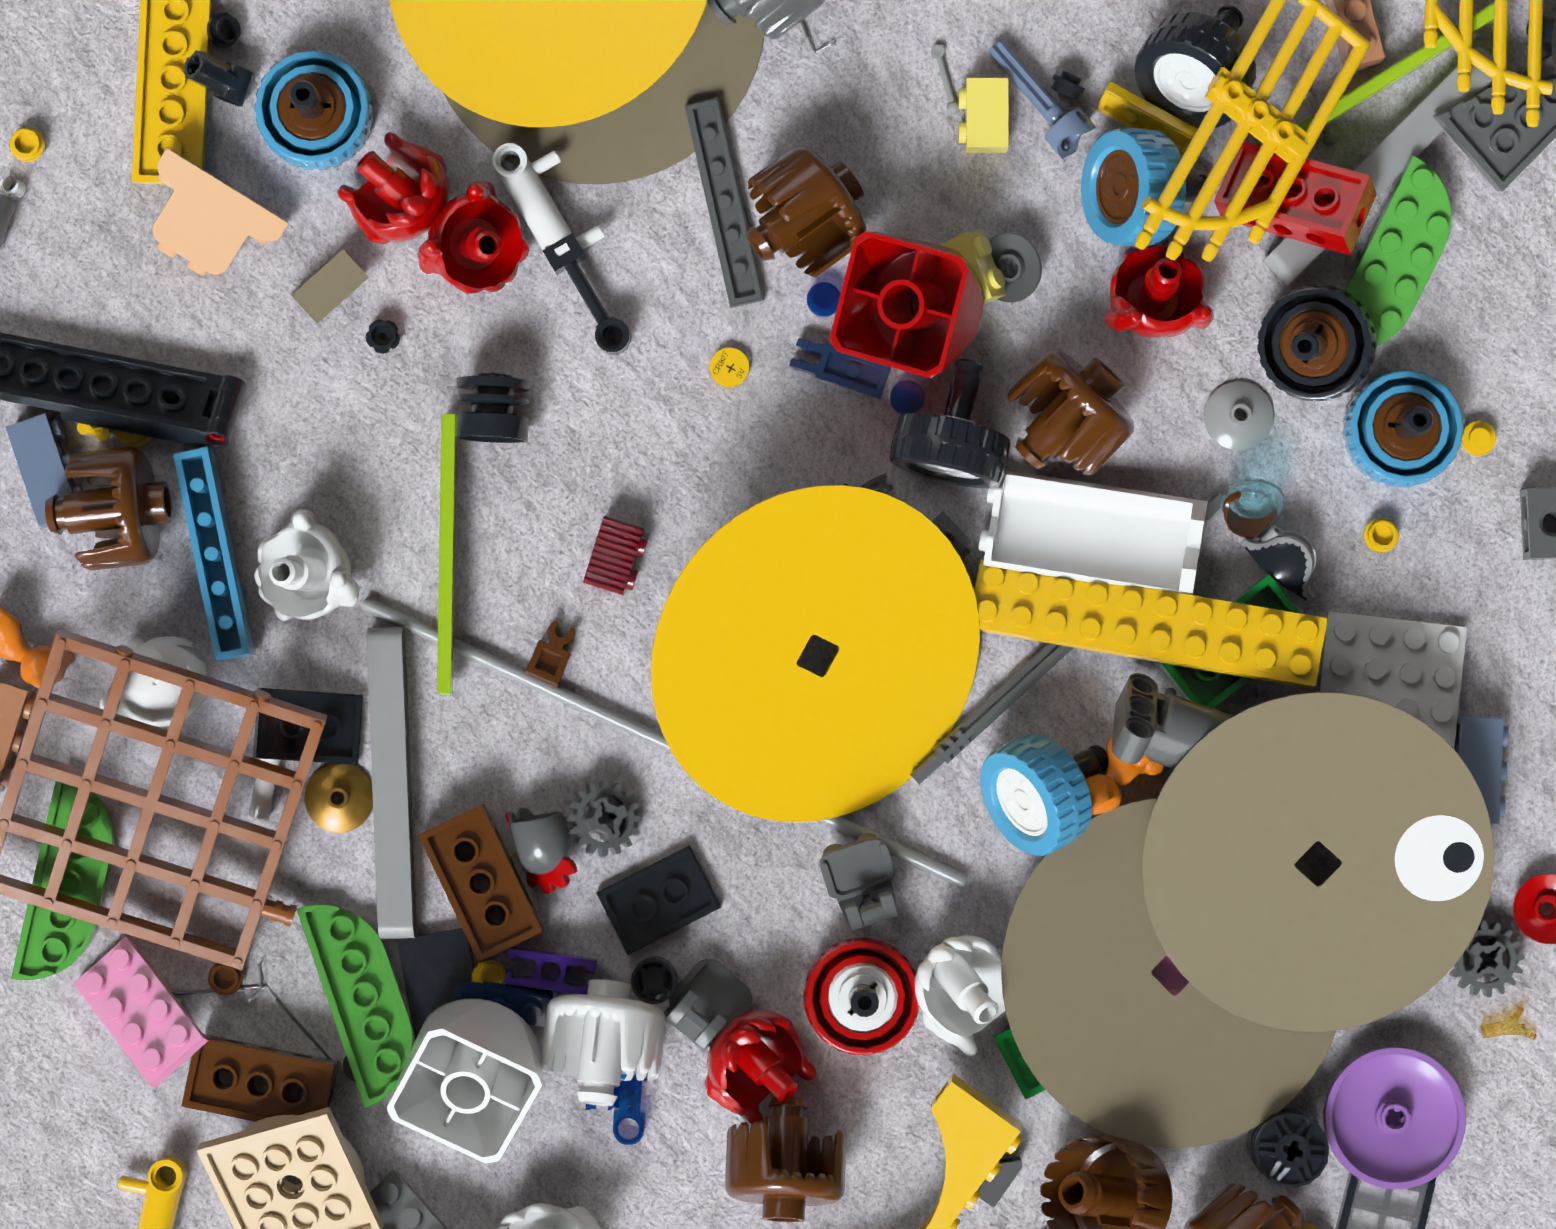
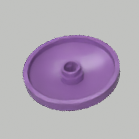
[1323,1047,1466,1189]

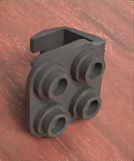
[819,833,898,931]
[664,959,752,1053]

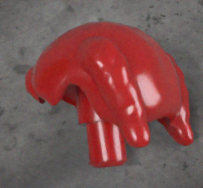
[337,132,449,244]
[417,181,529,294]
[1104,243,1214,338]
[704,1009,817,1125]

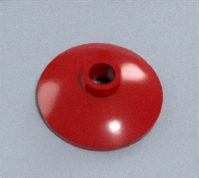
[1513,874,1556,944]

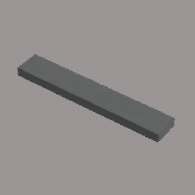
[684,97,764,308]

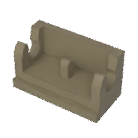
[291,248,369,324]

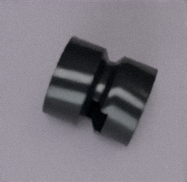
[630,956,678,1004]

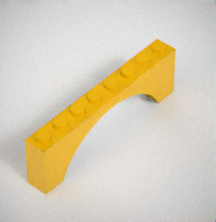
[920,1073,1023,1229]

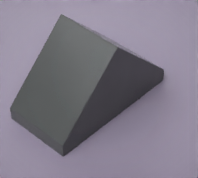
[978,1156,1022,1208]

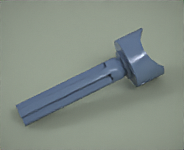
[989,39,1097,159]

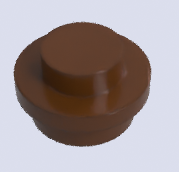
[208,963,244,996]

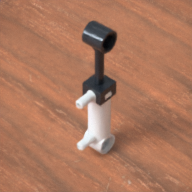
[492,143,631,356]

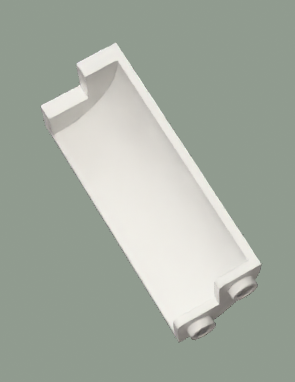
[979,470,1208,595]

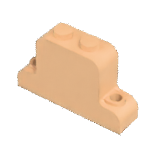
[153,147,288,277]

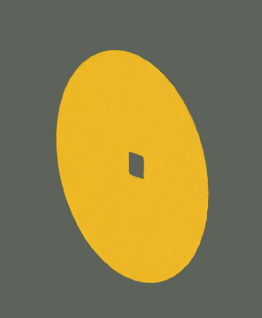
[389,0,708,127]
[650,485,980,822]

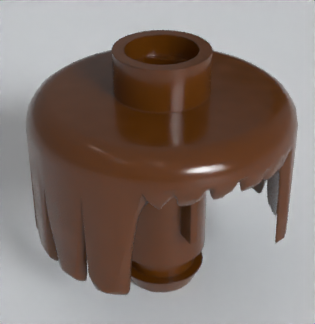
[746,146,866,277]
[1007,349,1135,475]
[45,446,173,571]
[725,1097,847,1222]
[1040,1134,1173,1229]
[1184,1183,1305,1229]

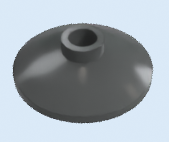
[989,233,1042,303]

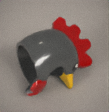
[505,807,577,894]

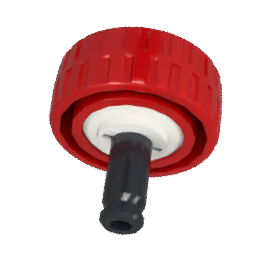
[803,937,920,1056]

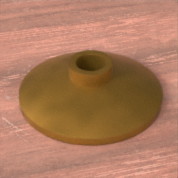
[305,763,373,833]

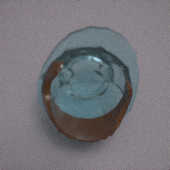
[1220,477,1284,538]

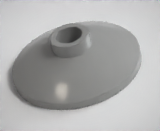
[1204,381,1274,451]

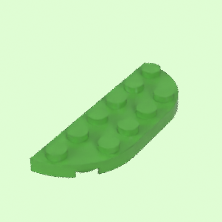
[1344,155,1451,346]
[11,781,115,980]
[296,905,413,1109]

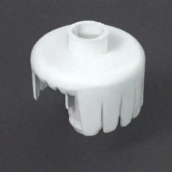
[541,980,666,1106]

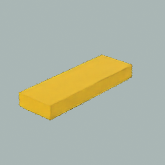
[1095,81,1197,157]

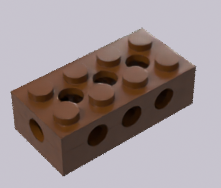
[418,804,545,962]
[181,1034,340,1122]

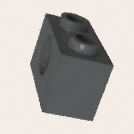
[1520,487,1556,560]

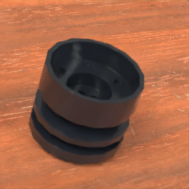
[455,373,530,443]
[1247,1107,1329,1188]

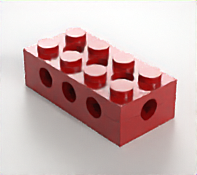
[1214,142,1377,255]

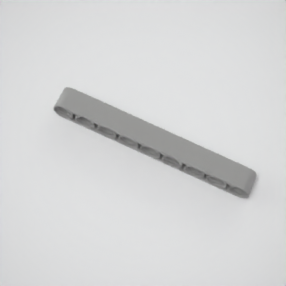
[1263,45,1493,286]
[367,626,417,939]

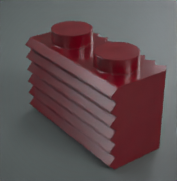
[583,516,649,596]

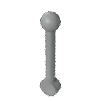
[931,44,960,115]
[1307,84,1337,146]

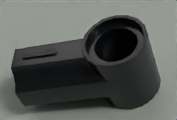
[183,50,255,107]

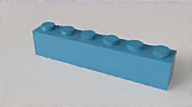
[173,447,256,662]

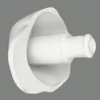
[99,636,209,727]

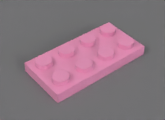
[73,937,209,1088]

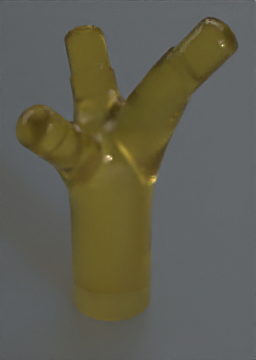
[1480,1007,1537,1040]

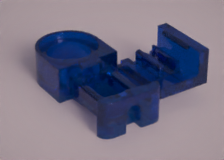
[585,1074,648,1145]

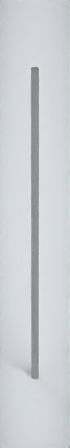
[361,597,968,888]

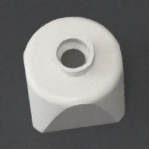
[387,999,543,1164]

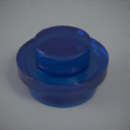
[807,282,840,317]
[890,380,925,414]

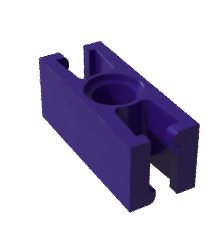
[504,947,598,995]

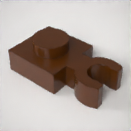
[525,620,575,687]

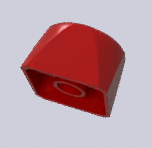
[830,231,984,378]

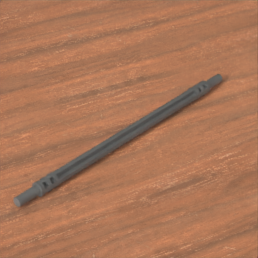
[910,492,1225,785]

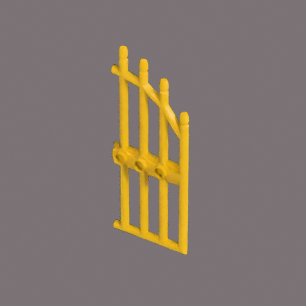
[1135,0,1371,262]
[1423,0,1553,127]

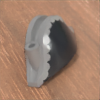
[1241,525,1317,603]

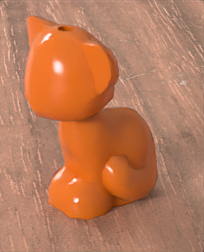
[0,605,75,688]
[1086,734,1163,816]

